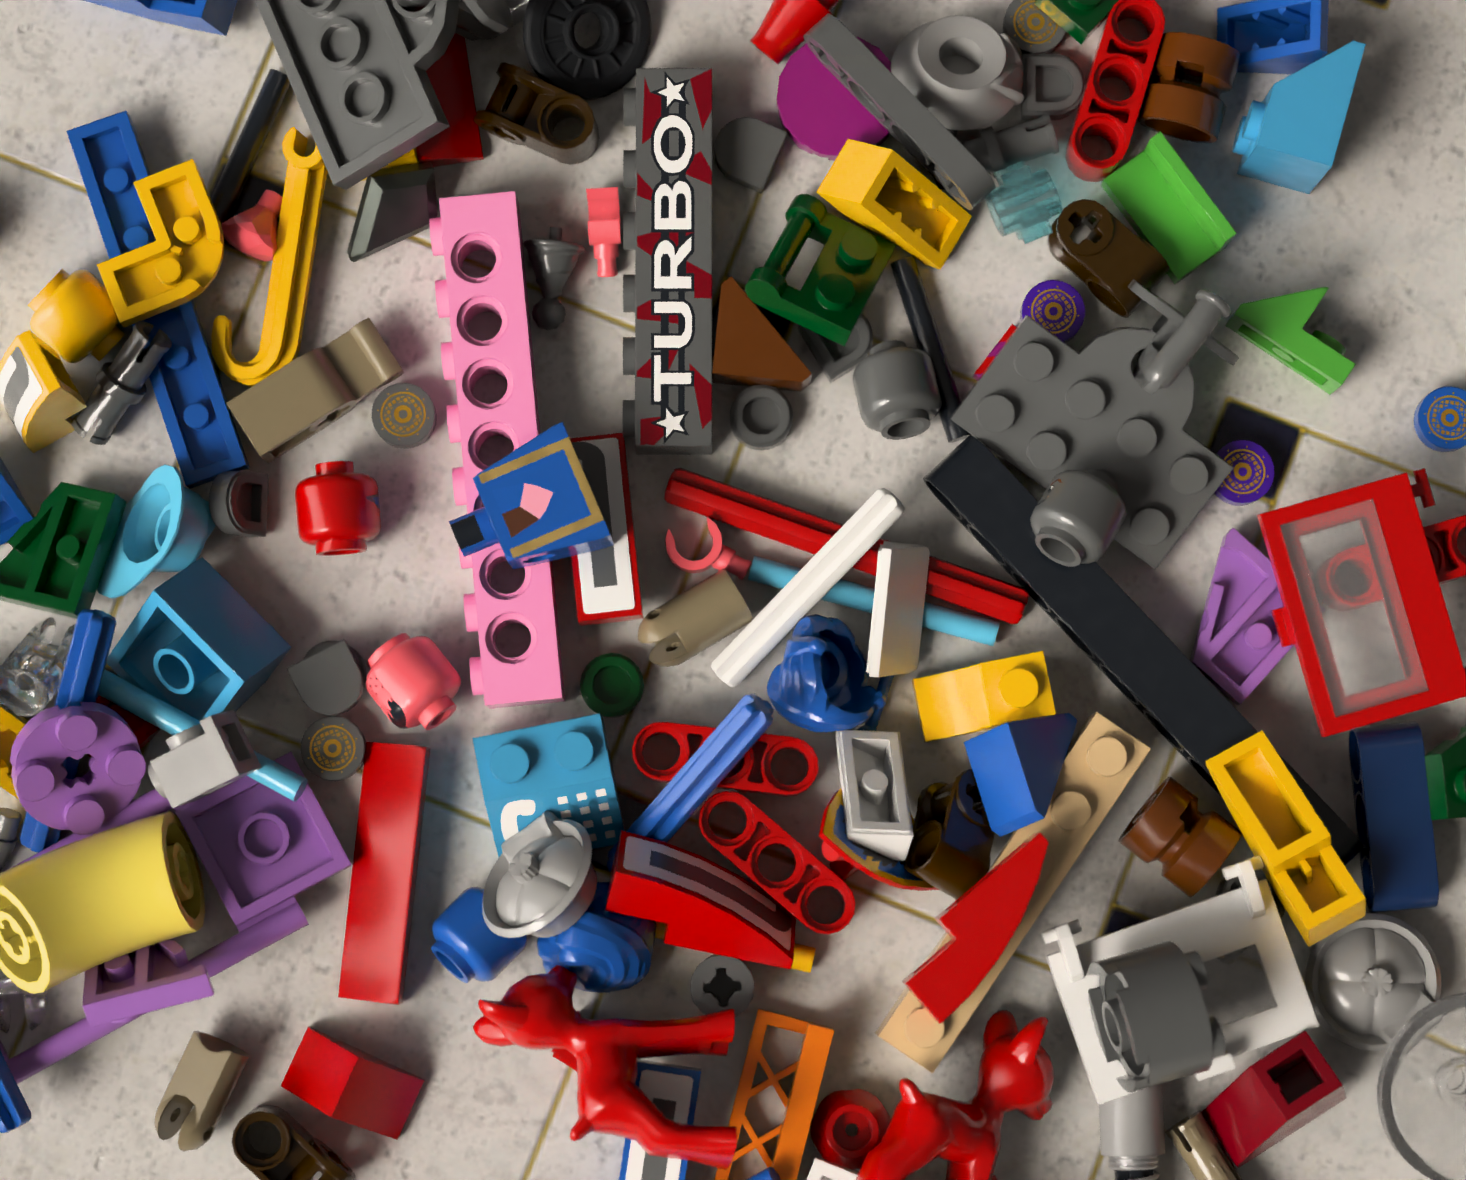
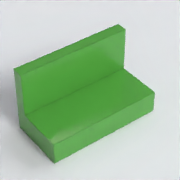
[1101,131,1237,284]

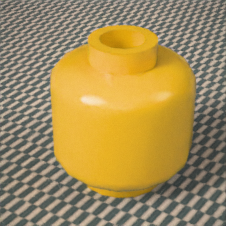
[28,268,125,363]

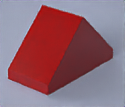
[281,1026,425,1140]

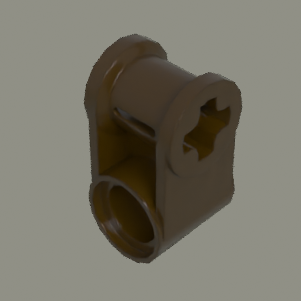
[473,62,600,165]
[1047,199,1170,318]
[903,769,995,900]
[232,1105,356,1180]

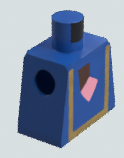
[449,422,614,569]

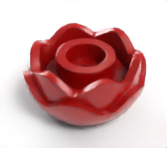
[810,1089,891,1170]

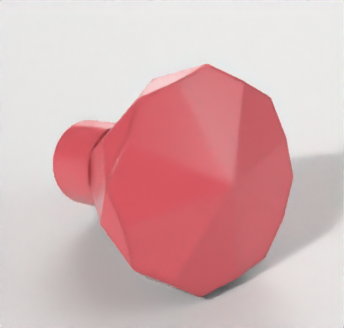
[221,190,283,262]

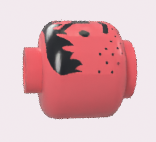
[365,633,461,730]

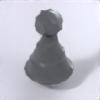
[523,227,586,330]

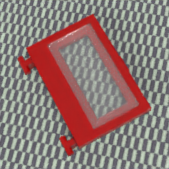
[1257,468,1466,737]

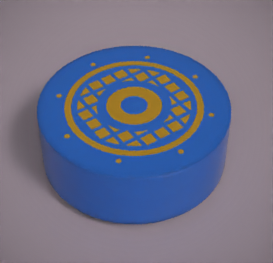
[1414,387,1466,452]

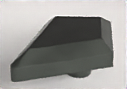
[347,162,437,262]

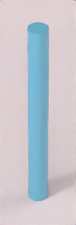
[748,555,1000,646]
[98,670,308,802]

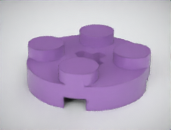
[10,702,146,835]

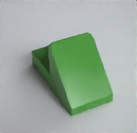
[1225,287,1355,395]

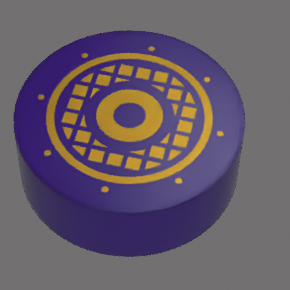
[1020,280,1085,343]
[1214,440,1274,506]

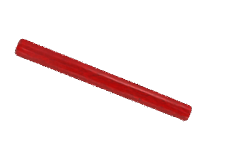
[664,468,1029,624]

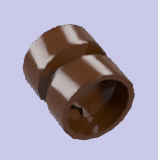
[1138,32,1241,143]
[1118,776,1242,897]

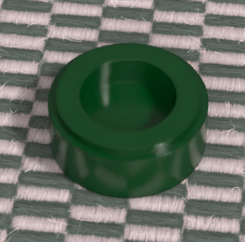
[580,653,644,718]

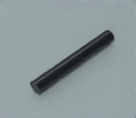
[211,69,291,225]
[890,256,971,443]

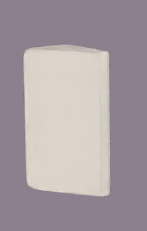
[866,541,930,678]
[835,730,913,861]

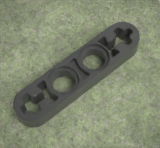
[803,13,996,210]

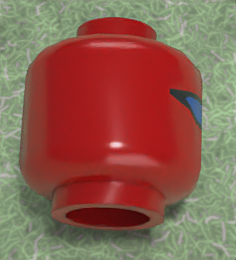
[295,461,381,556]

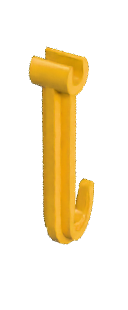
[211,127,328,387]

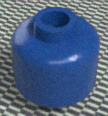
[431,887,527,983]

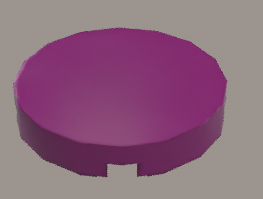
[776,36,891,161]

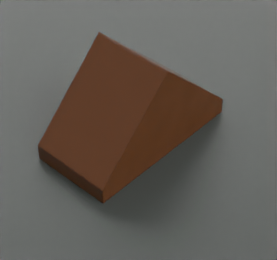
[712,276,812,392]

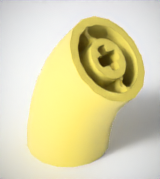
[0,811,205,994]

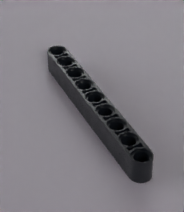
[923,435,1364,866]

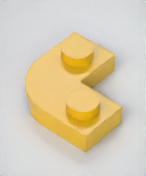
[96,159,224,328]

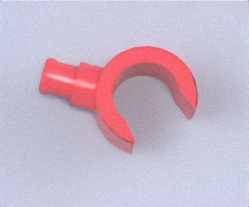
[586,187,621,277]
[665,517,752,580]

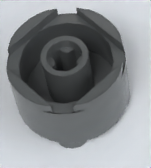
[1088,941,1226,1093]

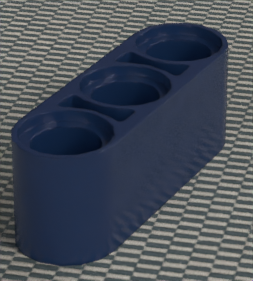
[1348,721,1439,913]

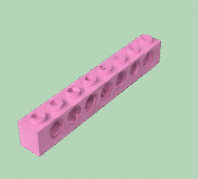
[430,191,566,709]

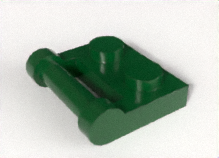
[745,194,896,347]

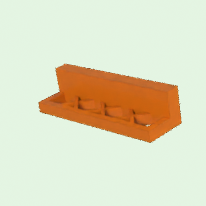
[714,1008,834,1180]

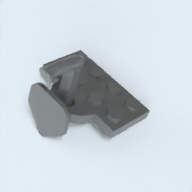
[255,0,529,190]
[950,279,1239,570]

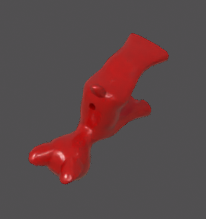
[473,965,737,1170]
[856,1010,1055,1180]

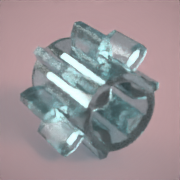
[985,161,1062,244]

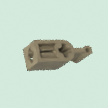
[226,318,404,464]

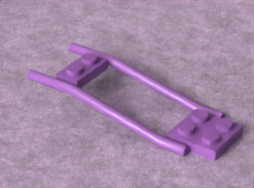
[0,752,351,1084]

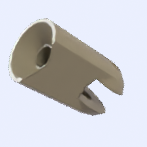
[637,569,754,667]
[154,1031,250,1151]

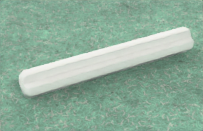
[711,488,905,687]

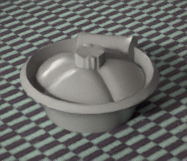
[891,15,1024,130]
[482,811,597,938]
[1305,913,1442,1055]

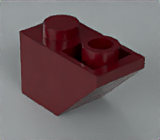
[1202,1030,1346,1168]

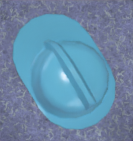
[97,464,216,599]

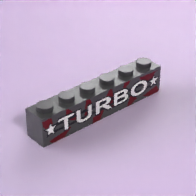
[622,68,712,455]

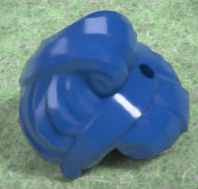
[767,614,887,732]
[537,882,657,993]

